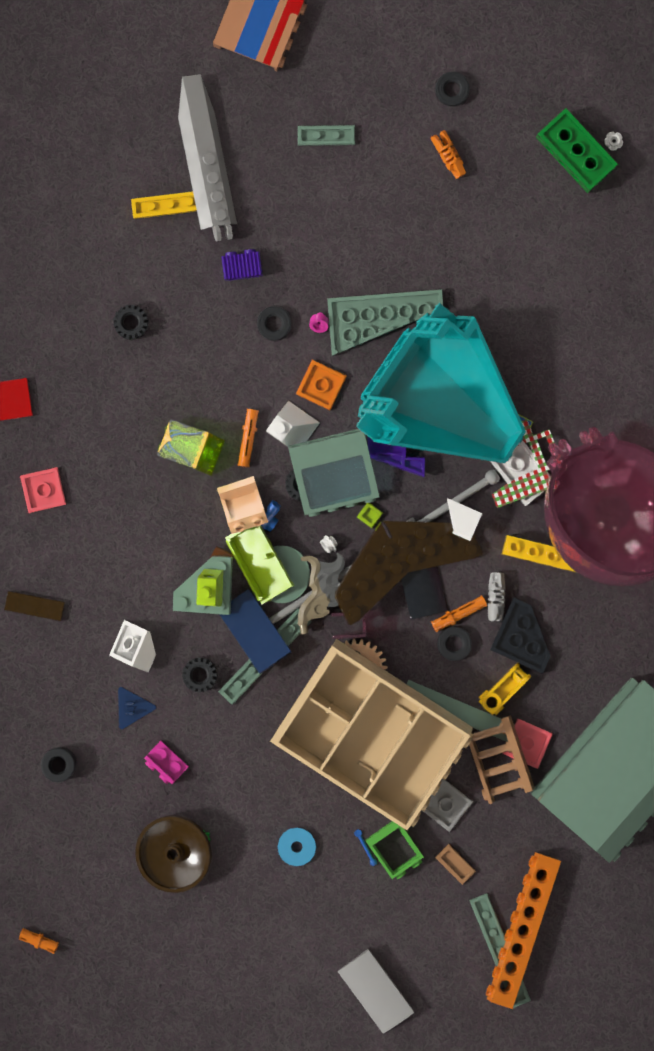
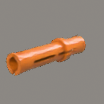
[238,409,259,467]
[431,595,487,632]

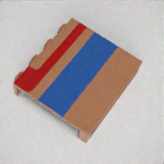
[213,0,307,71]

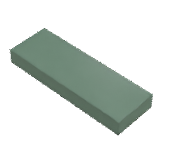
[298,125,355,146]

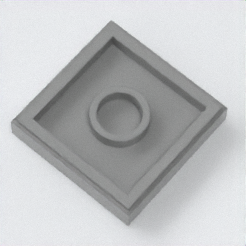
[424,779,473,832]

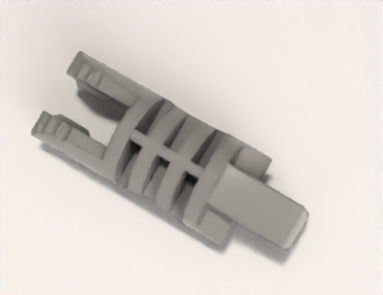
[488,572,505,622]

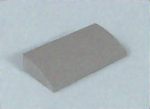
[338,948,414,1033]

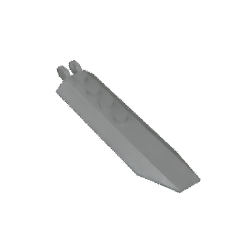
[178,74,237,241]

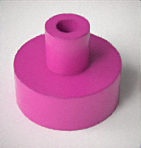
[309,312,329,333]

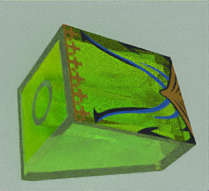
[157,419,225,476]

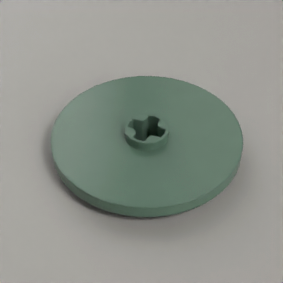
[270,546,310,603]

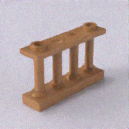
[469,715,535,804]

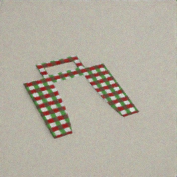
[492,419,563,508]

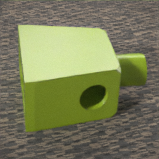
[196,569,224,607]

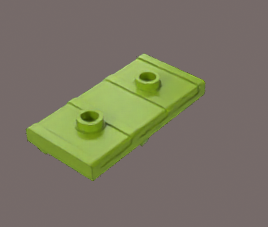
[225,526,294,604]

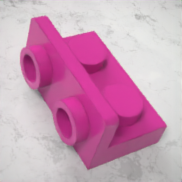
[144,741,189,784]

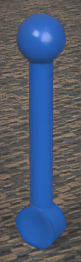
[354,829,377,866]

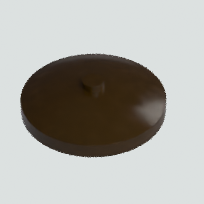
[135,815,212,893]

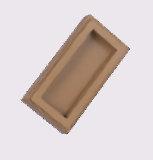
[435,844,476,885]

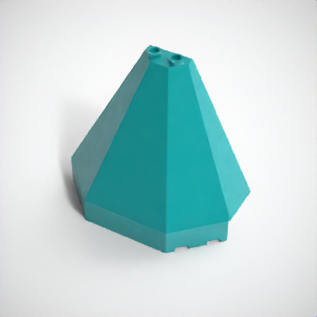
[356,303,526,463]

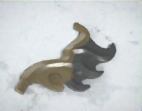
[298,552,345,634]

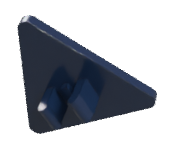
[118,687,156,729]

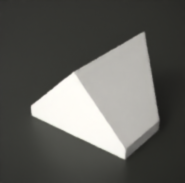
[447,498,482,541]

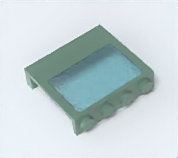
[288,429,379,517]

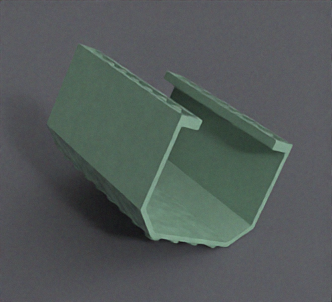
[530,678,654,863]

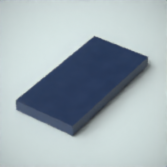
[219,589,292,674]

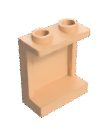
[217,476,268,534]

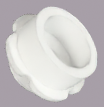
[604,132,623,151]
[320,535,338,553]

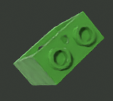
[365,821,424,879]

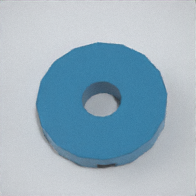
[278,827,316,866]

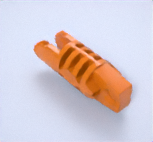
[431,130,466,179]

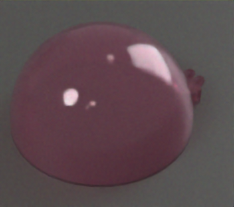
[544,427,654,587]

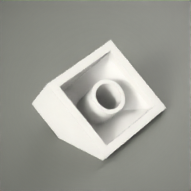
[266,401,320,447]
[110,620,156,672]

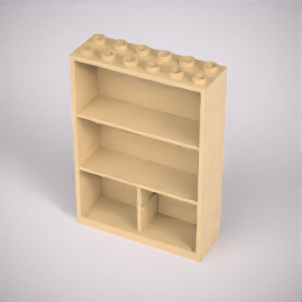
[270,639,473,830]

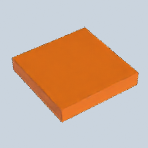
[296,360,347,410]

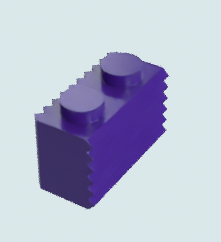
[222,249,263,281]

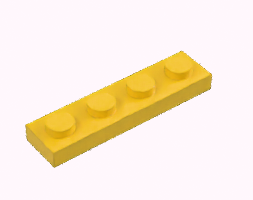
[131,192,197,219]

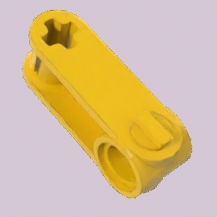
[479,663,531,715]

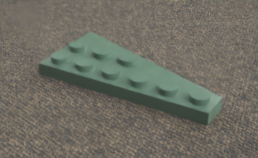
[327,290,443,356]

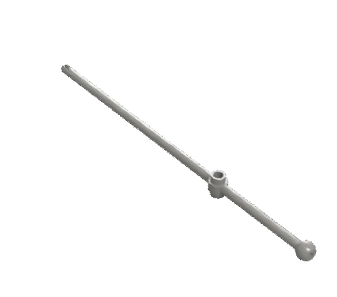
[269,470,500,624]

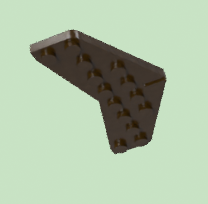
[335,521,483,625]

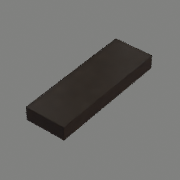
[4,591,65,621]

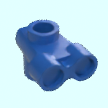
[261,500,281,532]

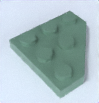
[173,555,233,615]

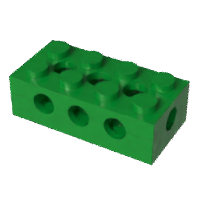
[536,108,618,194]

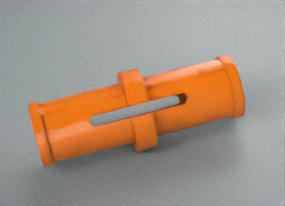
[19,928,59,954]

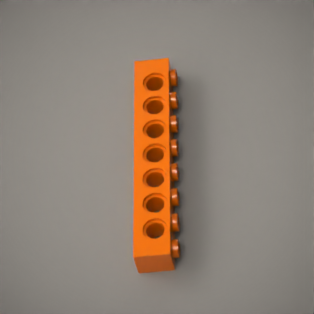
[486,852,561,1009]

